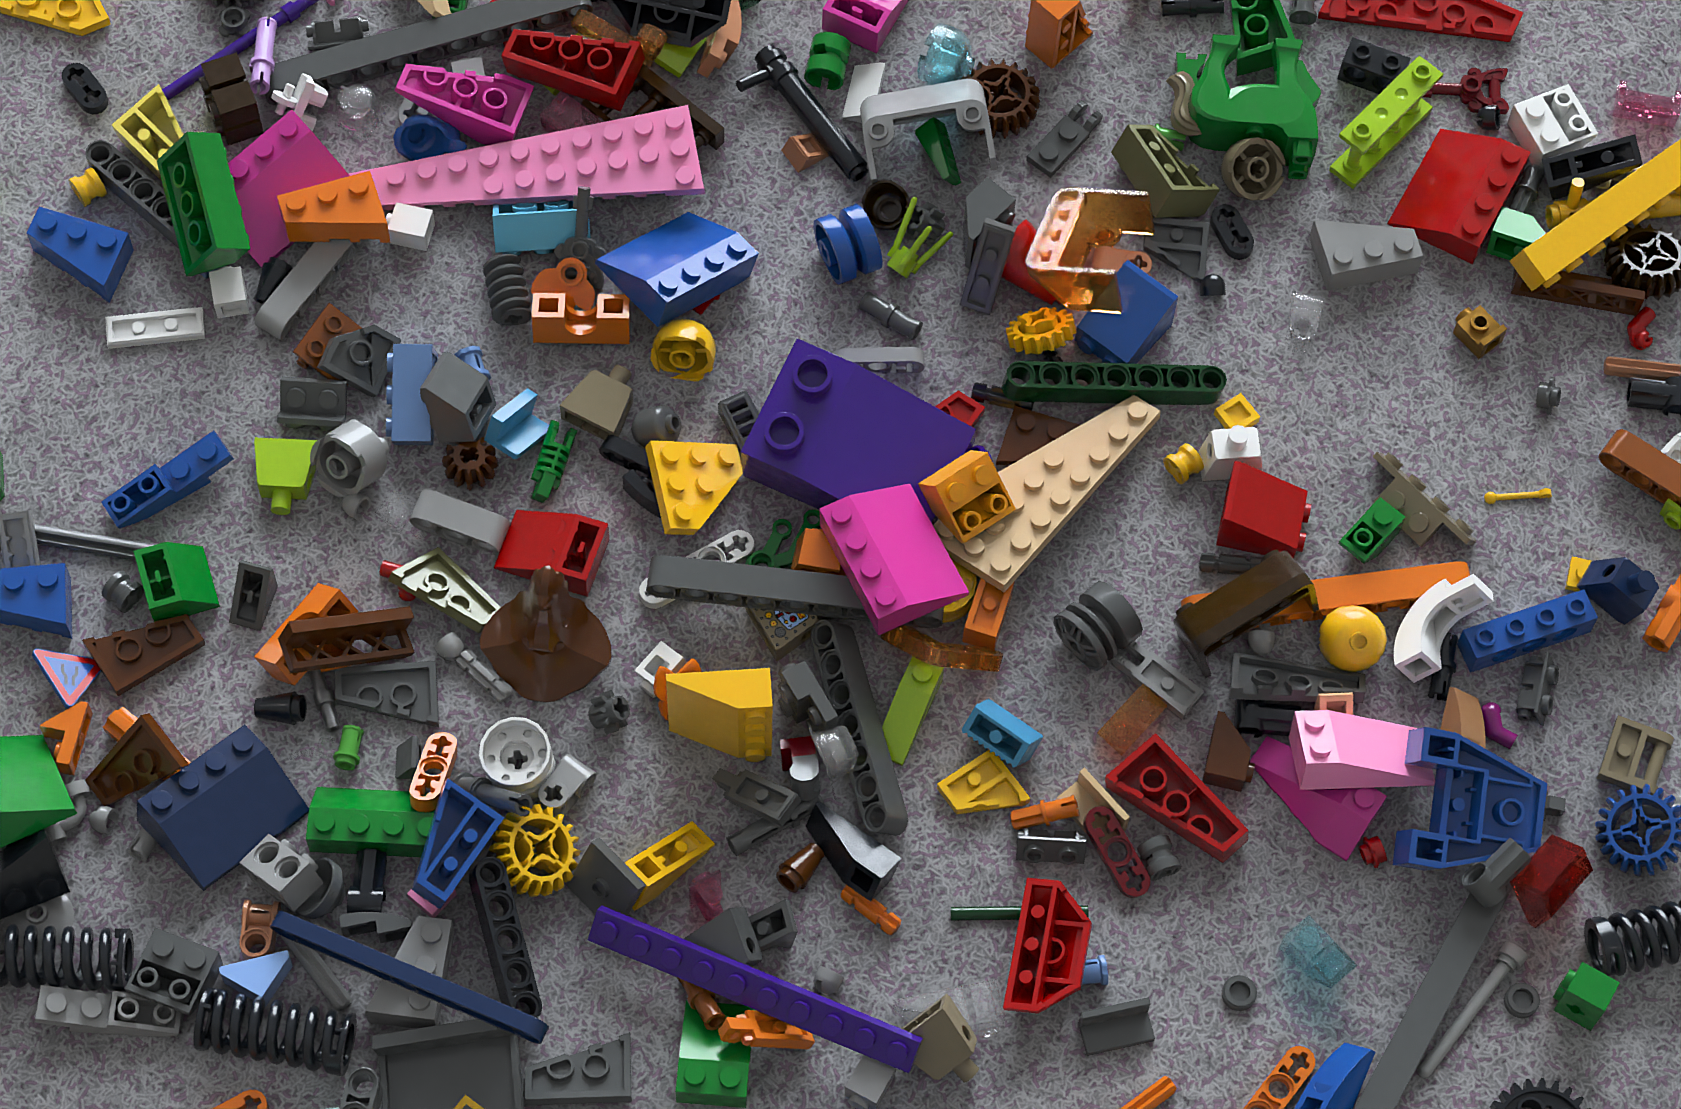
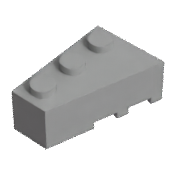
[1309,220,1423,291]
[365,916,455,1029]

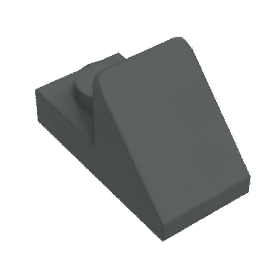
[749,899,798,952]

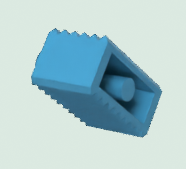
[962,699,1043,768]

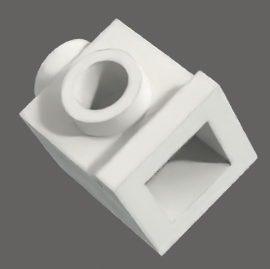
[634,641,687,698]

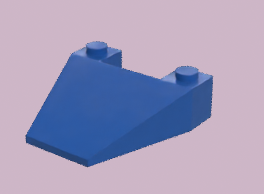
[1392,727,1547,871]

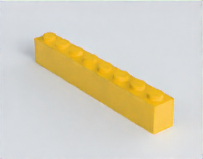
[1509,139,1681,291]

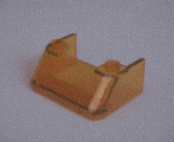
[1025,187,1155,314]

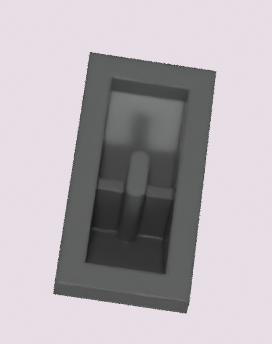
[229,560,278,631]

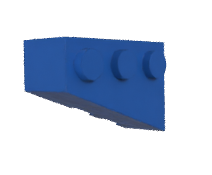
[27,207,134,303]
[0,563,72,639]
[412,778,504,909]

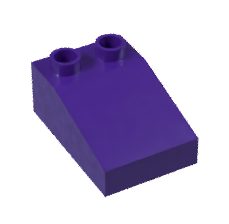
[740,338,976,525]

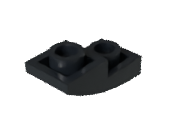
[622,469,661,518]

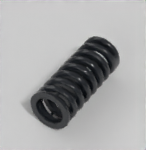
[1584,900,1681,976]
[0,924,134,992]
[193,987,357,1076]

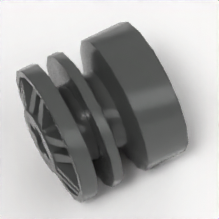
[1053,581,1143,671]

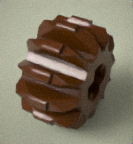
[442,436,499,491]

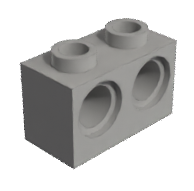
[239,834,323,912]

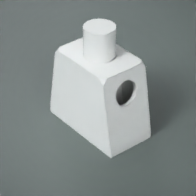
[1198,425,1263,481]

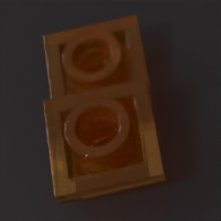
[1097,684,1168,756]

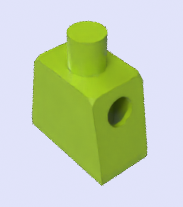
[254,437,317,515]

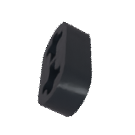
[62,63,108,115]
[1210,204,1254,260]

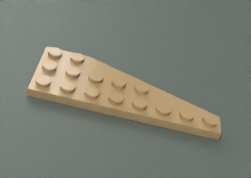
[933,395,1160,592]

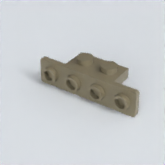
[1373,452,1476,547]

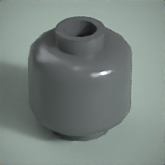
[631,405,682,448]

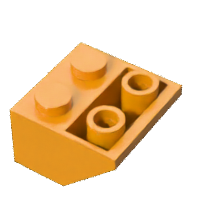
[918,450,1016,543]

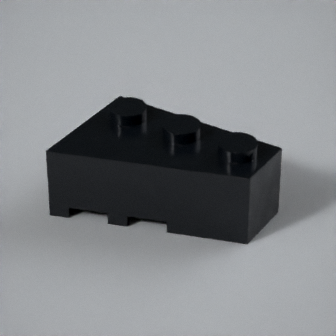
[0,828,70,920]

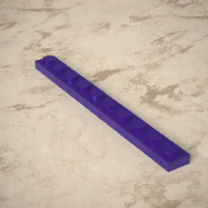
[587,905,923,1073]

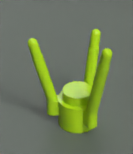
[887,197,953,278]

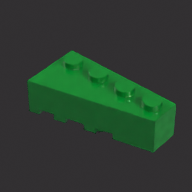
[1229,0,1295,76]

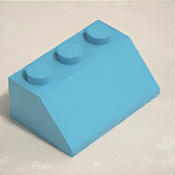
[492,200,591,255]

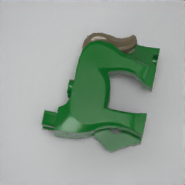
[1166,34,1321,180]

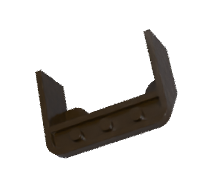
[1173,549,1319,678]

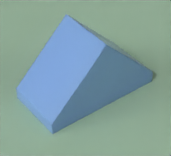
[219,950,293,1007]

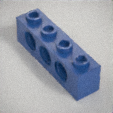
[1457,589,1598,673]

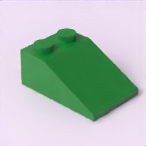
[675,1000,755,1108]

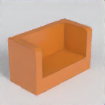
[962,578,1015,651]

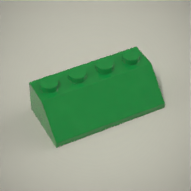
[157,132,250,276]
[306,787,435,858]

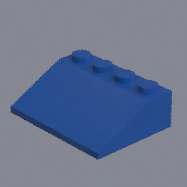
[595,212,759,327]

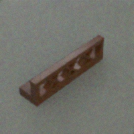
[1511,268,1645,316]
[278,606,415,673]

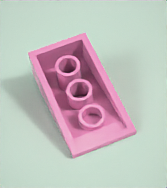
[1289,710,1435,790]

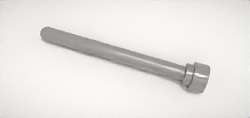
[1418,941,1528,1078]

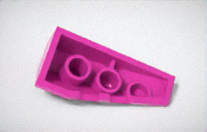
[395,64,534,146]
[1249,736,1387,861]

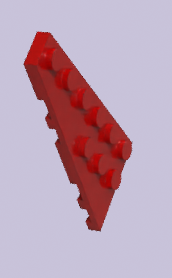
[1317,0,1524,42]

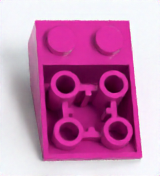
[822,0,909,54]

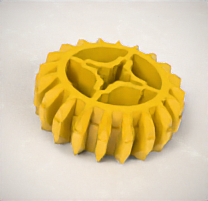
[488,804,581,897]

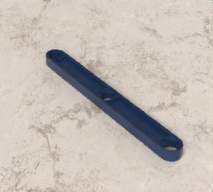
[270,911,549,1044]

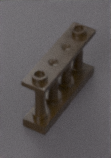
[581,64,724,150]

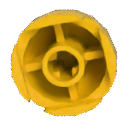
[650,319,716,382]
[1319,605,1387,672]

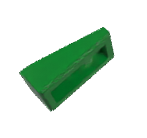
[915,117,961,186]

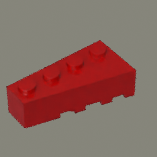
[501,29,645,112]
[1105,733,1249,863]

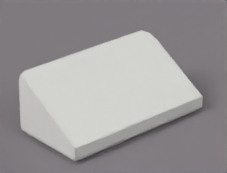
[842,62,885,123]

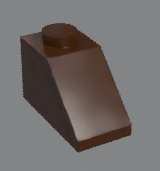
[1202,711,1255,792]

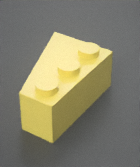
[112,84,184,181]

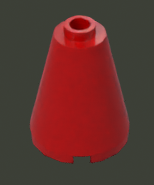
[1002,219,1073,305]

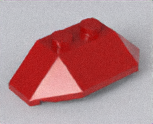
[1003,878,1092,1014]

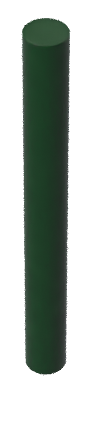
[950,905,1089,921]

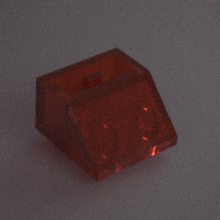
[1510,834,1593,928]

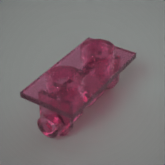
[689,870,723,921]

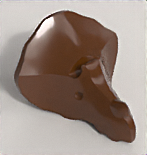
[480,566,612,702]

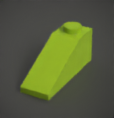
[882,654,944,766]

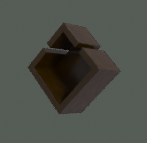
[198,52,264,146]

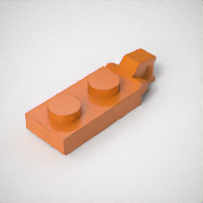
[718,1010,815,1049]

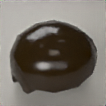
[861,180,910,231]

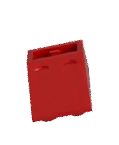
[494,510,609,597]

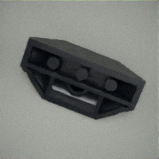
[606,0,731,48]

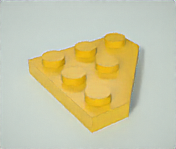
[0,0,111,36]
[645,440,743,535]

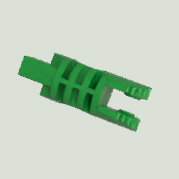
[531,420,578,503]

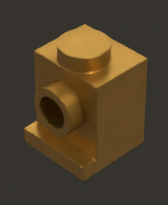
[1453,305,1507,359]

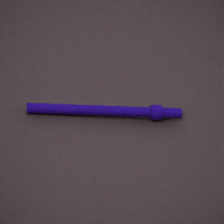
[162,0,319,100]

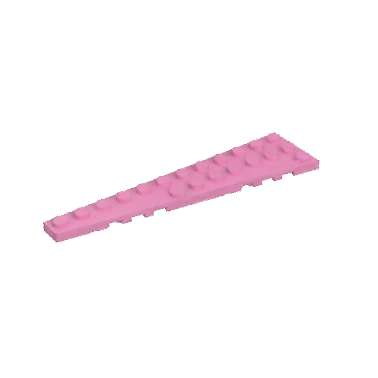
[349,105,705,210]

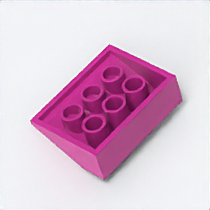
[228,109,350,268]
[819,484,969,635]

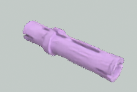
[249,17,277,95]

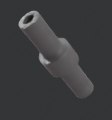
[309,669,341,732]

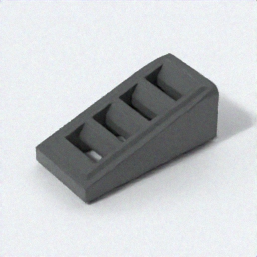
[718,390,759,451]

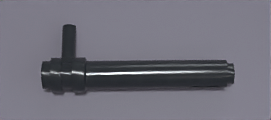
[736,44,868,182]

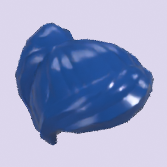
[393,114,467,161]

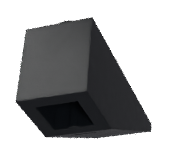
[806,801,901,901]

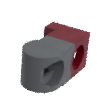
[779,736,820,801]

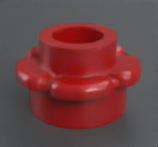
[1359,836,1387,868]

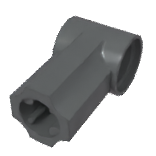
[1461,838,1532,908]

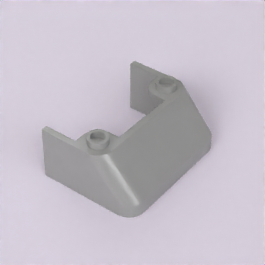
[860,79,997,184]

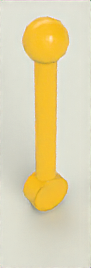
[1484,488,1552,504]

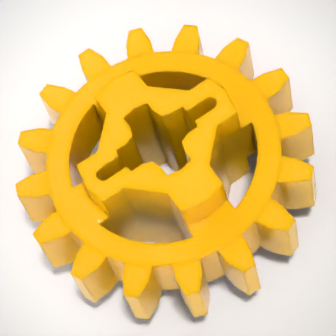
[1005,307,1077,355]

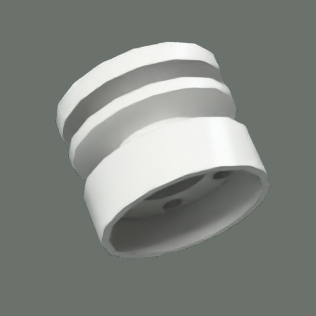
[479,717,556,799]

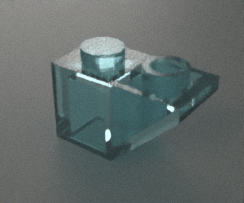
[1279,915,1357,989]

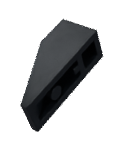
[1542,134,1643,200]

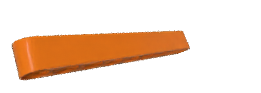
[1181,561,1470,628]

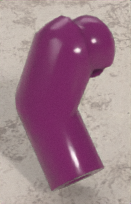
[1481,702,1518,749]

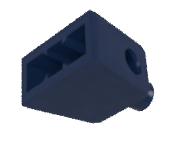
[1576,557,1659,625]

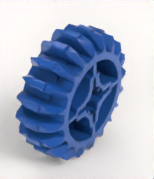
[1595,784,1681,876]

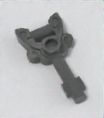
[554,186,606,290]

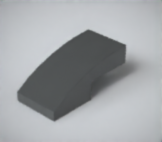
[339,912,412,943]

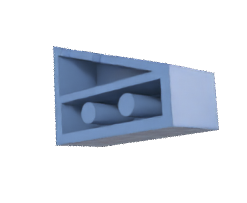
[386,344,438,445]

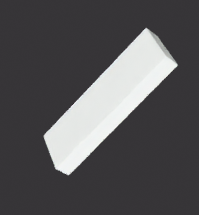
[105,307,205,349]

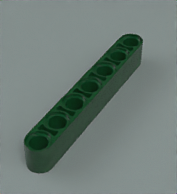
[1002,361,1227,405]

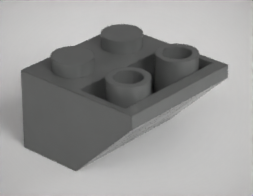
[963,177,1016,270]
[420,352,497,443]
[125,927,223,1015]

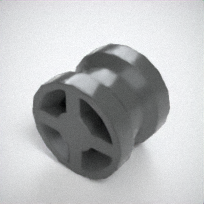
[102,571,144,613]

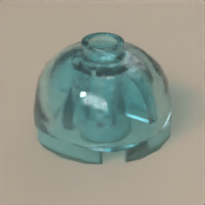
[917,23,975,85]

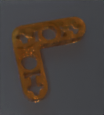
[571,9,668,68]
[880,625,1004,672]

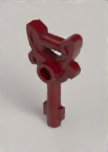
[1423,68,1509,115]

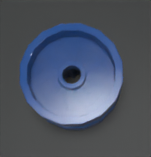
[813,204,883,285]

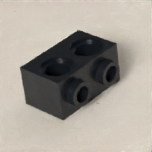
[1337,37,1411,94]

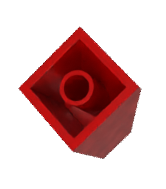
[1216,461,1312,559]

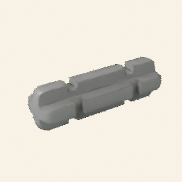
[456,649,513,703]

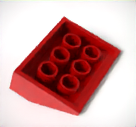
[1387,129,1531,264]

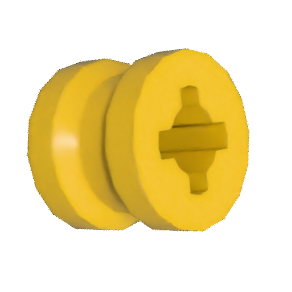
[68,167,107,207]
[1163,443,1204,484]

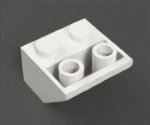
[1507,84,1598,169]

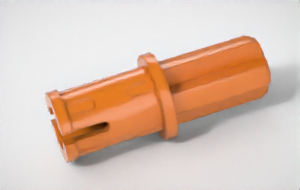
[1010,795,1080,830]

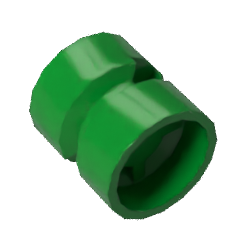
[804,32,851,90]

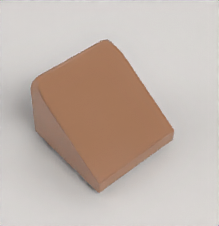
[781,133,829,173]

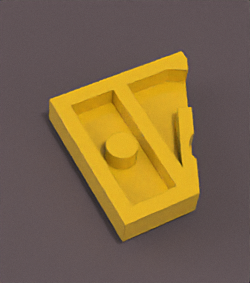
[937,750,1030,815]

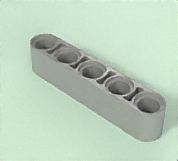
[255,239,364,341]

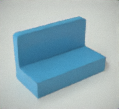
[484,388,549,459]

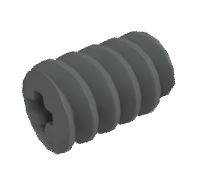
[483,254,532,325]

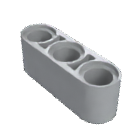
[409,489,511,555]

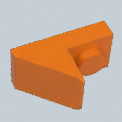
[40,701,93,775]

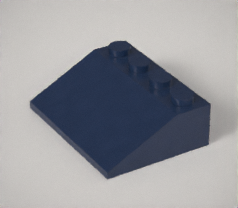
[137,724,309,891]

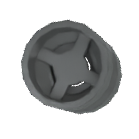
[1137,835,1182,881]

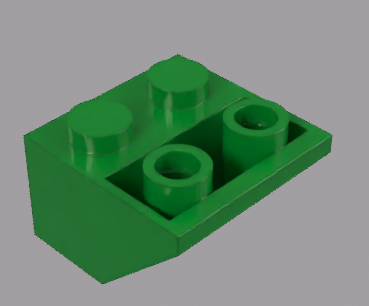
[133,542,220,622]

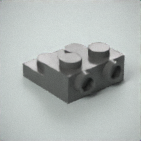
[778,661,838,745]

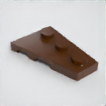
[996,406,1080,465]
[82,614,205,696]
[85,713,189,806]

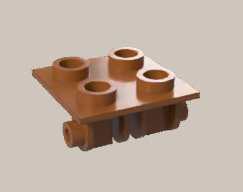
[293,303,362,386]

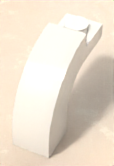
[1394,574,1494,683]

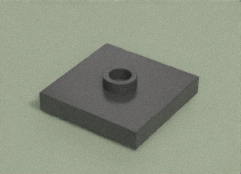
[566,837,646,916]

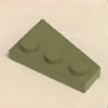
[388,547,501,633]

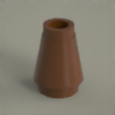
[776,843,825,893]

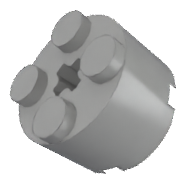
[310,419,389,497]

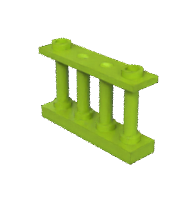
[1329,55,1443,189]

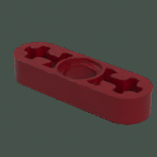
[1083,806,1151,898]

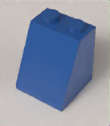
[1075,260,1178,364]

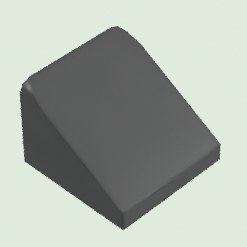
[395,736,422,779]

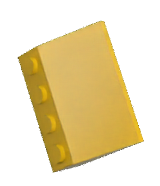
[666,668,773,762]

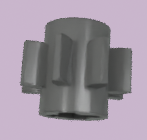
[906,202,945,244]
[588,690,630,735]

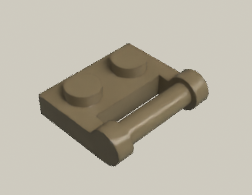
[1597,715,1674,795]

